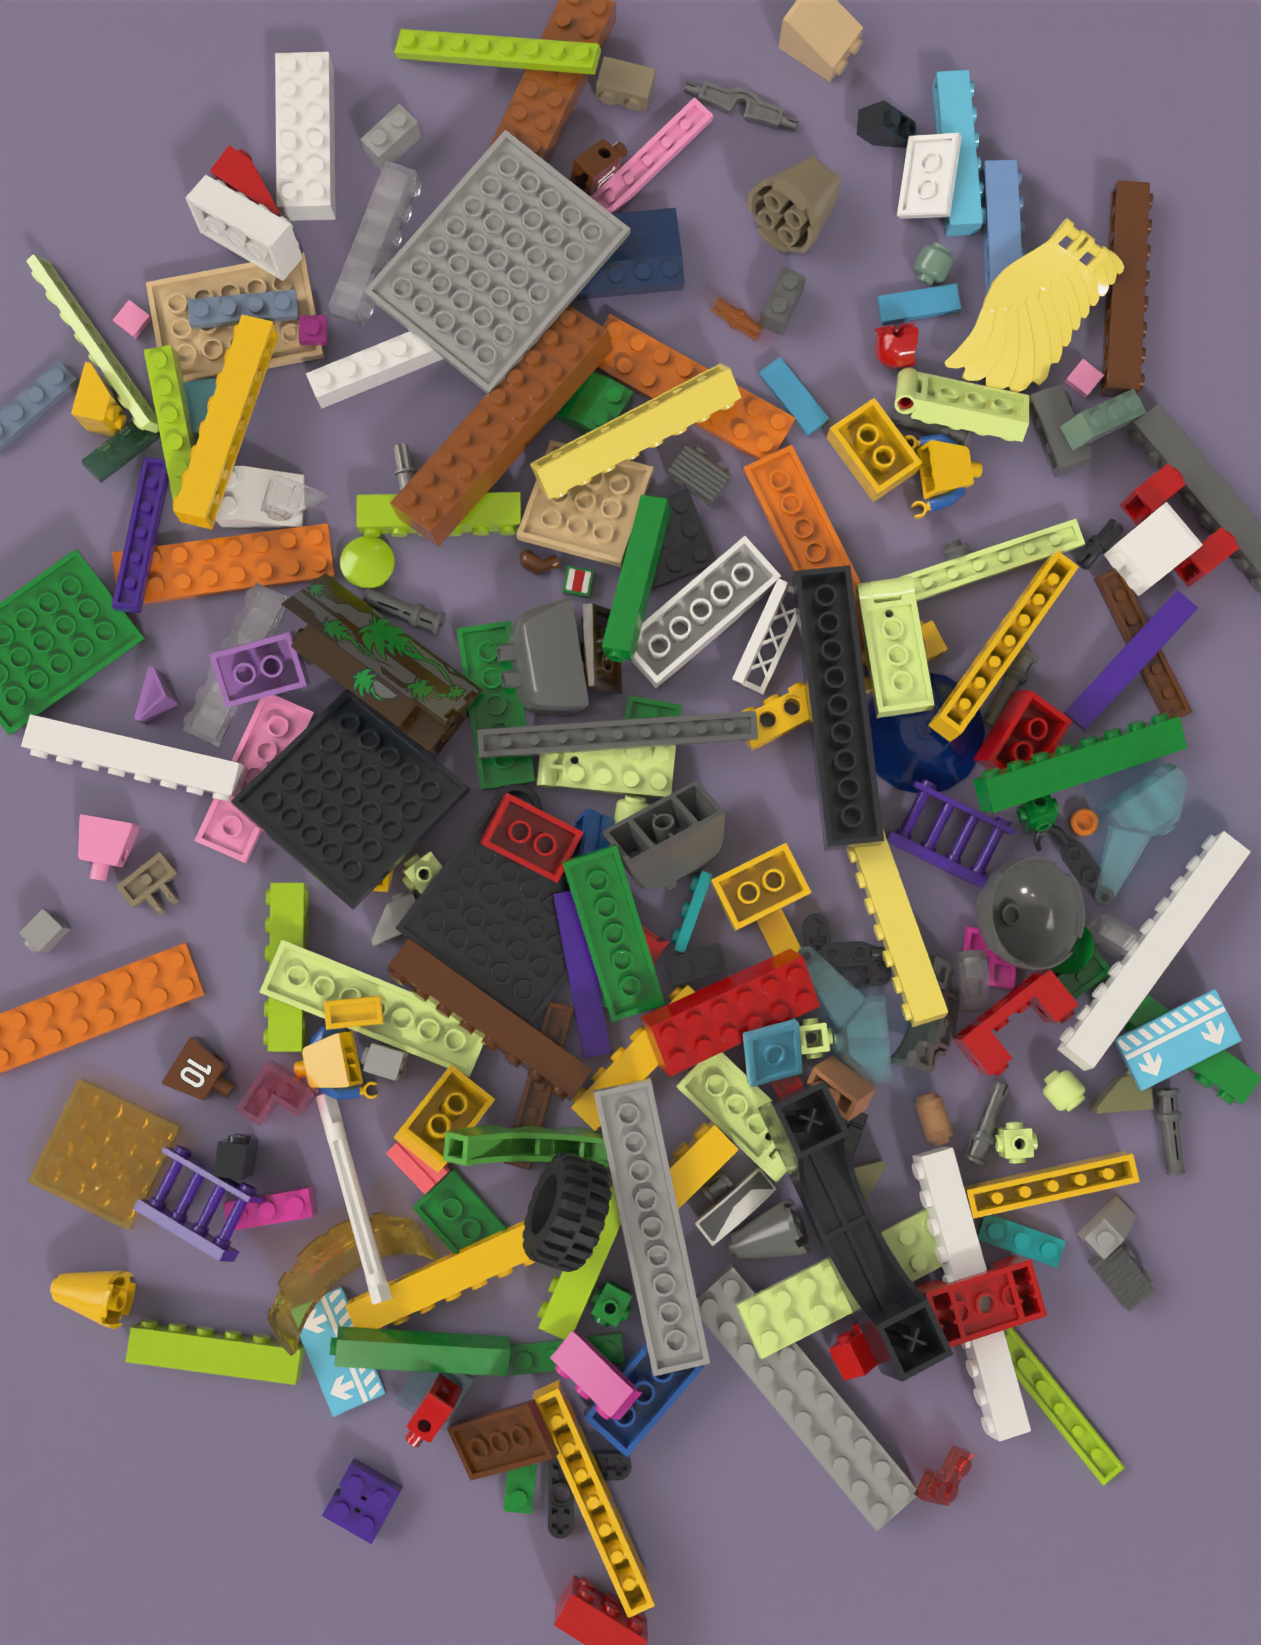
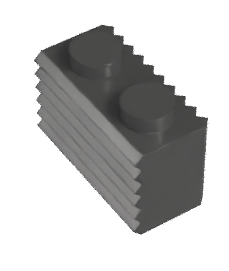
[759,267,806,335]
[668,444,731,507]
[1088,1244,1156,1312]

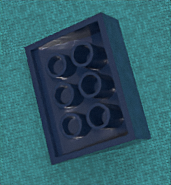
[577,208,685,300]

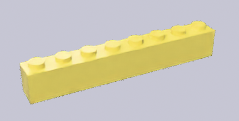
[530,363,741,499]
[846,830,948,1027]

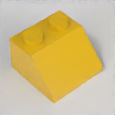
[71,362,127,439]

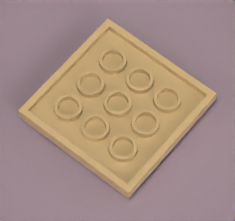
[516,440,654,567]

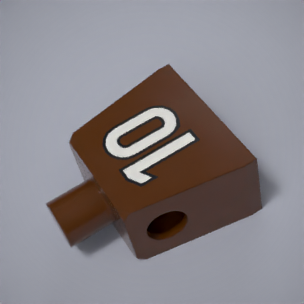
[570,139,628,197]
[162,1036,236,1100]

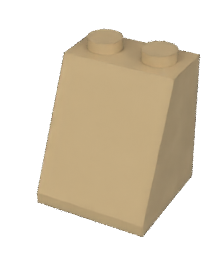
[778,0,863,82]

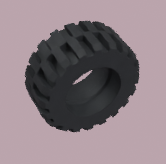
[522,1152,612,1272]

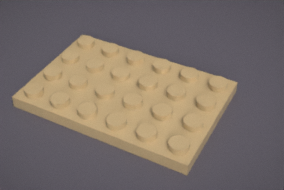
[146,252,325,382]

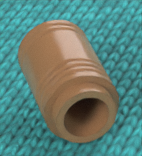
[915,1091,954,1146]

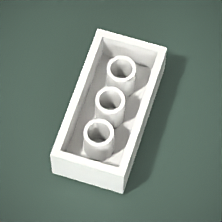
[185,175,303,281]

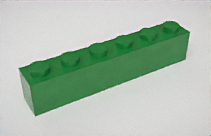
[1124,994,1261,1105]

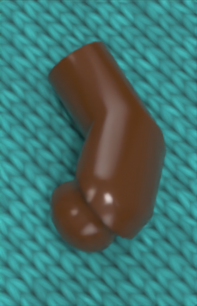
[520,550,560,575]

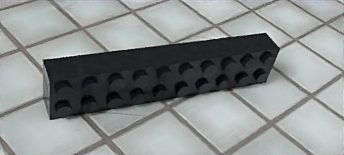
[792,565,884,851]

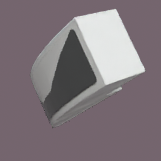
[694,1167,776,1246]

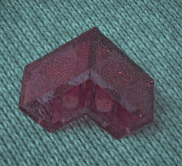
[235,1061,320,1126]

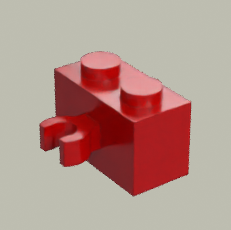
[829,1321,877,1381]

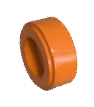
[1069,808,1099,837]

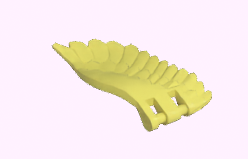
[944,218,1124,393]

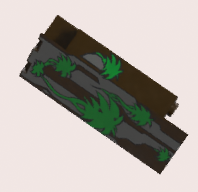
[281,573,482,759]

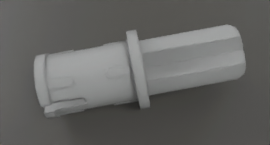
[394,443,416,491]

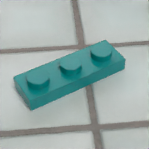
[670,871,713,954]
[977,1214,1066,1268]

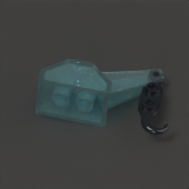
[1034,762,1188,906]
[797,941,893,1086]

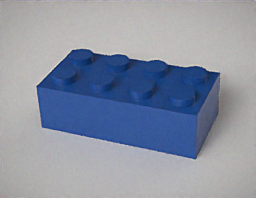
[584,1339,703,1457]

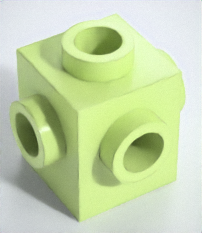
[401,851,442,894]
[799,1018,833,1059]
[994,1122,1038,1163]

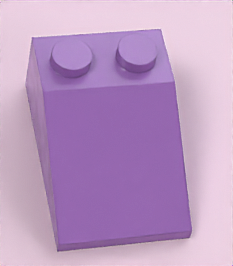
[209,630,311,708]

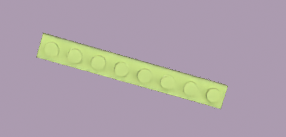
[26,254,159,433]
[898,519,1085,602]

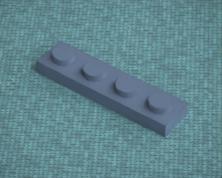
[188,289,299,329]
[0,360,79,453]

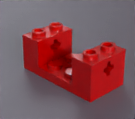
[1120,463,1240,588]
[952,969,1079,1076]
[916,1255,1047,1347]

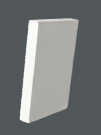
[897,133,962,219]

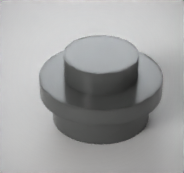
[941,539,968,561]

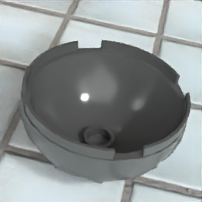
[975,857,1085,970]

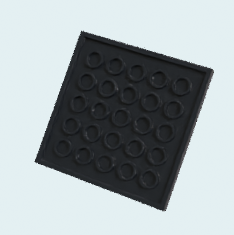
[230,689,470,910]
[395,794,570,1026]

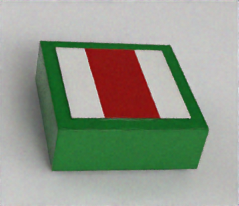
[562,565,594,599]

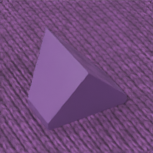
[134,666,180,725]

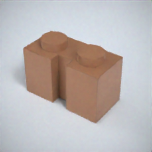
[806,1055,876,1122]

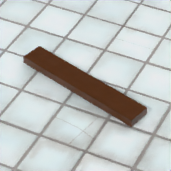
[1094,569,1193,718]
[504,1001,575,1171]

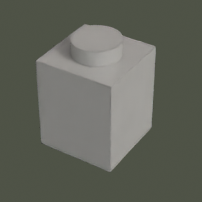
[19,909,71,953]

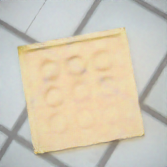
[28,1078,182,1231]

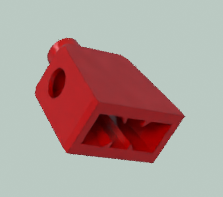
[405,1373,463,1447]

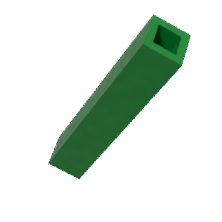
[602,495,671,662]
[329,1326,511,1376]

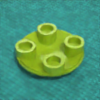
[340,536,395,589]

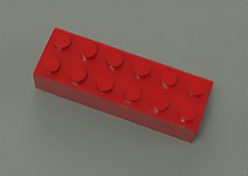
[641,948,820,1077]

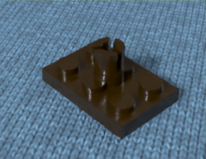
[579,603,622,694]

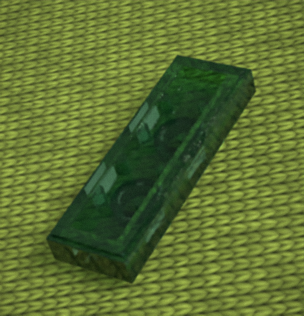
[81,421,161,483]

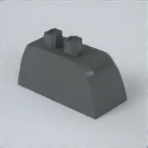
[496,598,589,717]
[603,781,726,891]

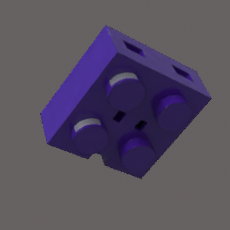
[322,1458,403,1545]

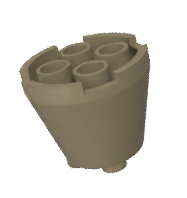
[747,155,841,254]

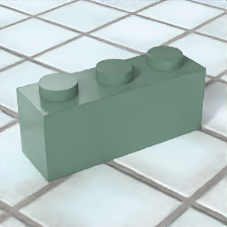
[1060,389,1147,451]

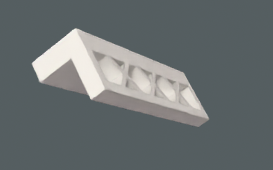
[732,578,797,695]

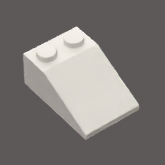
[216,466,305,529]
[1104,502,1203,596]

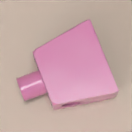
[78,814,140,881]

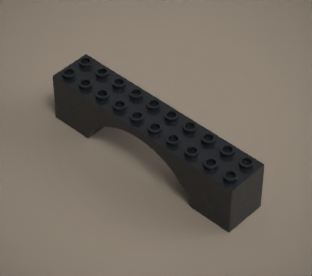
[758,1081,954,1382]

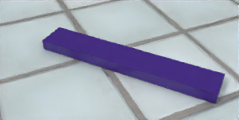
[111,457,169,613]
[1064,590,1198,731]
[553,890,612,1059]

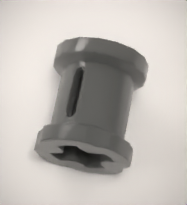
[700,1168,735,1205]

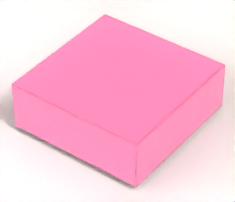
[112,300,152,339]
[1065,359,1104,398]

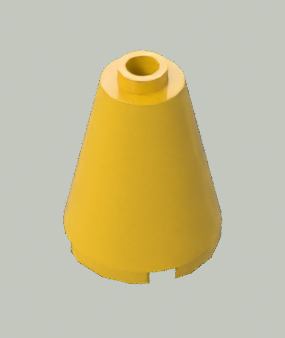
[50,1270,136,1329]

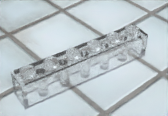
[328,160,421,327]
[183,583,288,748]

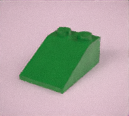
[554,372,633,435]

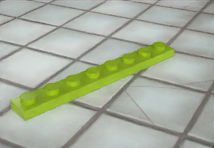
[394,29,601,75]

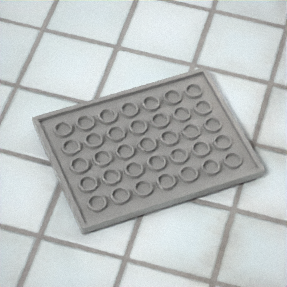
[364,130,631,394]

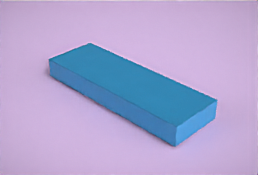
[877,283,962,325]
[758,357,830,437]

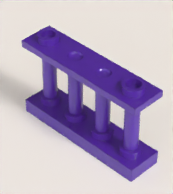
[886,779,1017,889]
[133,1145,265,1262]

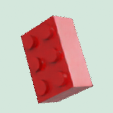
[973,690,1072,770]
[479,793,584,883]
[554,1575,648,1645]

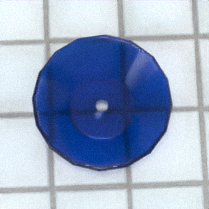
[868,672,985,794]

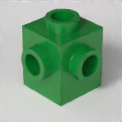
[1016,794,1059,834]
[589,1278,632,1327]

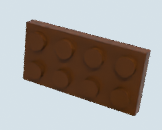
[447,1399,559,1481]

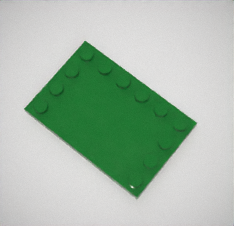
[0,549,146,735]

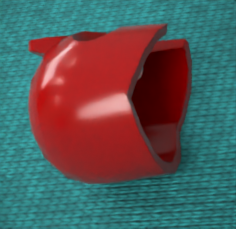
[874,323,919,370]

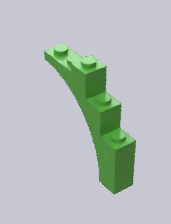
[443,1124,610,1169]

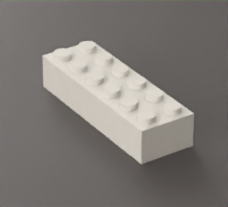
[275,52,336,221]
[632,536,781,689]

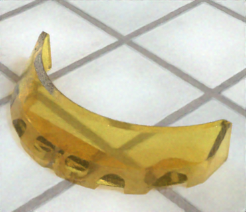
[267,1213,439,1356]

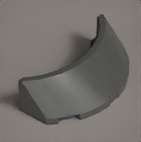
[888,955,958,1072]

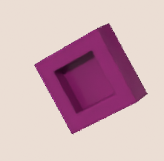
[299,315,328,346]

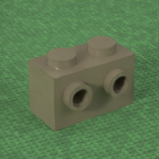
[596,56,656,111]

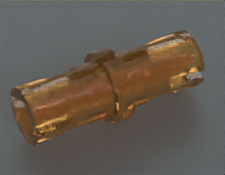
[711,297,764,342]

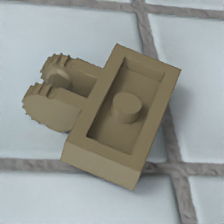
[116,852,180,915]

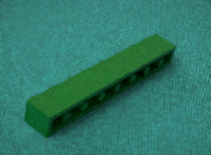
[973,713,1187,813]

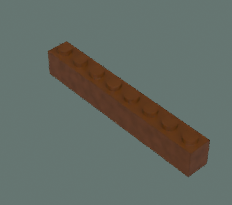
[1101,180,1153,397]
[387,938,593,1101]

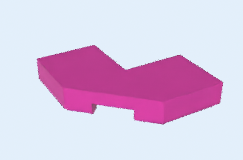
[961,926,1017,990]

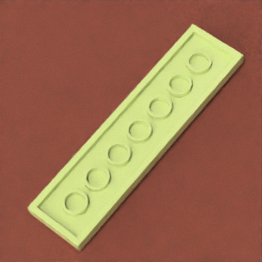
[259,940,483,1077]
[735,1208,942,1359]

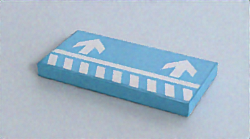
[1114,989,1242,1091]
[289,1286,387,1417]

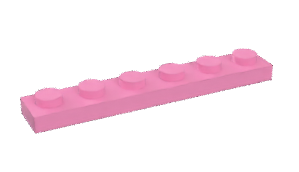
[591,97,713,214]

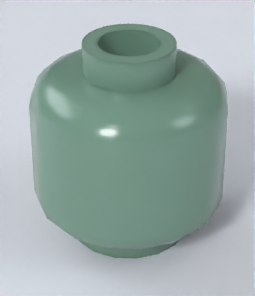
[914,242,954,286]

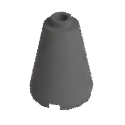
[728,1198,810,1261]

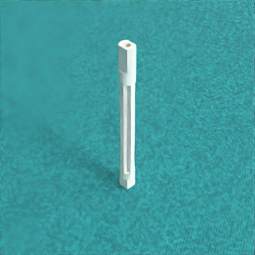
[316,1094,392,1305]

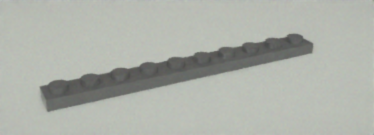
[477,711,758,759]

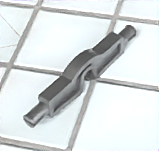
[684,80,799,131]

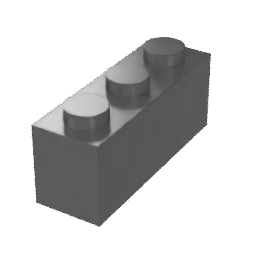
[1029,384,1091,477]

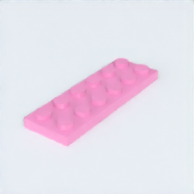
[194,695,316,864]

